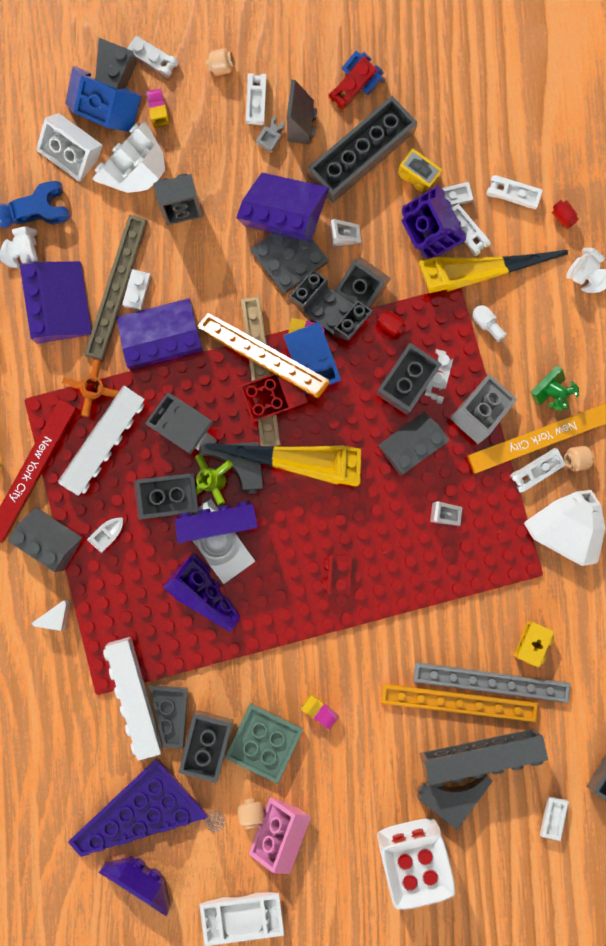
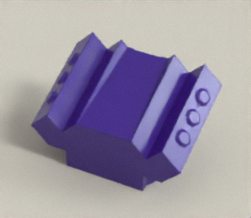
[401,185,467,259]

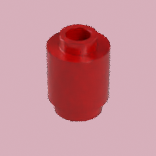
[552,200,579,229]
[376,310,406,336]

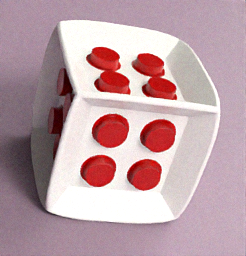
[377,819,455,909]

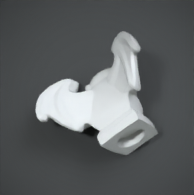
[0,226,38,268]
[566,248,606,293]

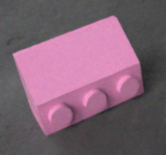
[249,797,311,874]

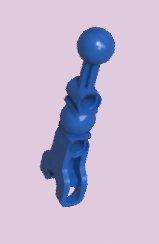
[0,181,71,228]

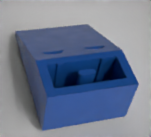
[283,322,341,394]

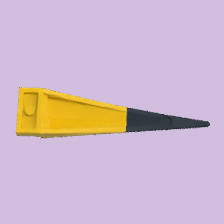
[419,250,569,293]
[204,443,361,486]

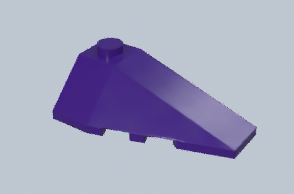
[163,553,240,632]

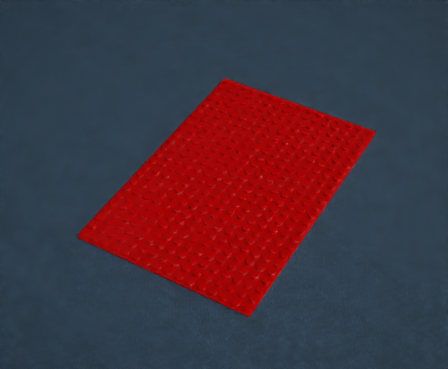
[25,288,543,695]

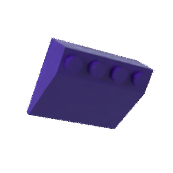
[236,172,329,242]
[20,261,92,344]
[117,298,204,371]

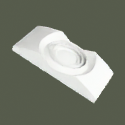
[191,499,255,584]
[200,892,284,946]

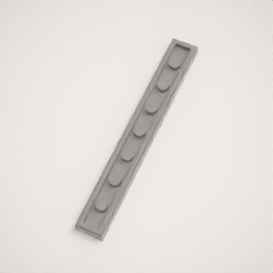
[413,662,571,703]

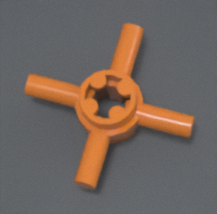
[62,359,119,417]

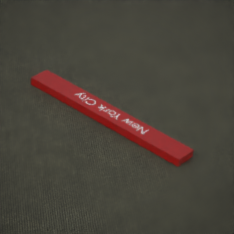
[0,399,78,543]

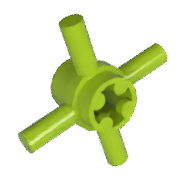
[195,454,233,506]

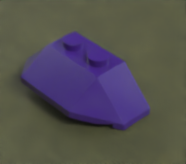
[98,856,171,916]

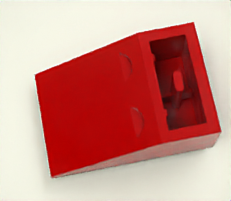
[240,373,308,422]

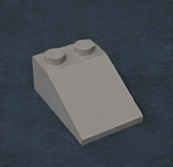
[450,374,517,444]

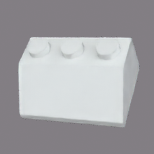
[36,113,103,182]

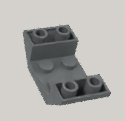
[289,269,373,340]

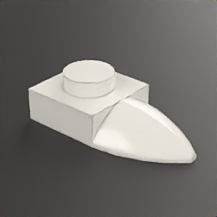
[88,517,123,553]

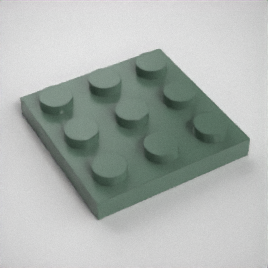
[225,703,303,784]

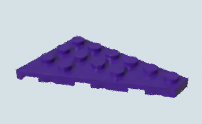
[68,758,208,857]

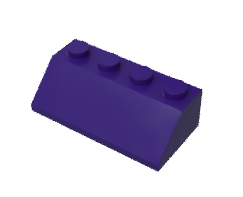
[175,501,258,543]

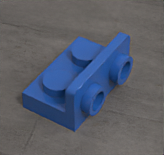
[342,50,386,95]

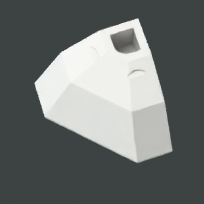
[92,120,165,193]
[524,490,606,566]

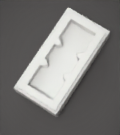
[540,796,569,841]

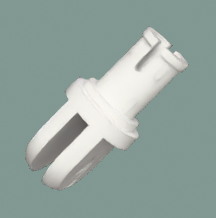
[473,305,507,342]

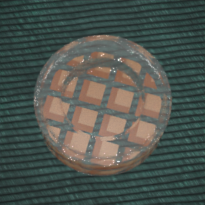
[205,810,226,832]

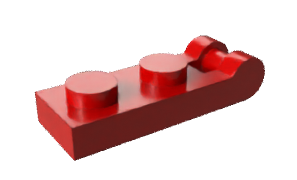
[328,56,378,110]

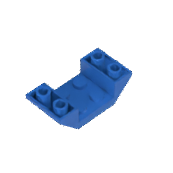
[65,66,142,132]

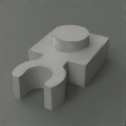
[256,116,285,153]

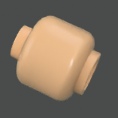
[206,48,235,76]
[564,446,594,472]
[237,798,265,830]

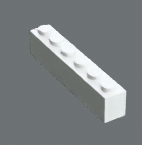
[58,386,145,496]
[103,637,163,761]

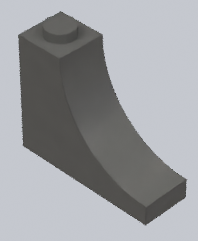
[199,442,263,494]
[417,774,493,829]

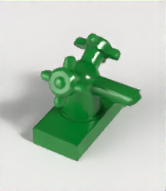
[531,366,579,412]

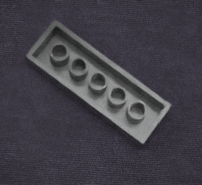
[308,96,418,204]
[420,729,548,787]

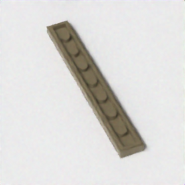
[84,214,148,362]

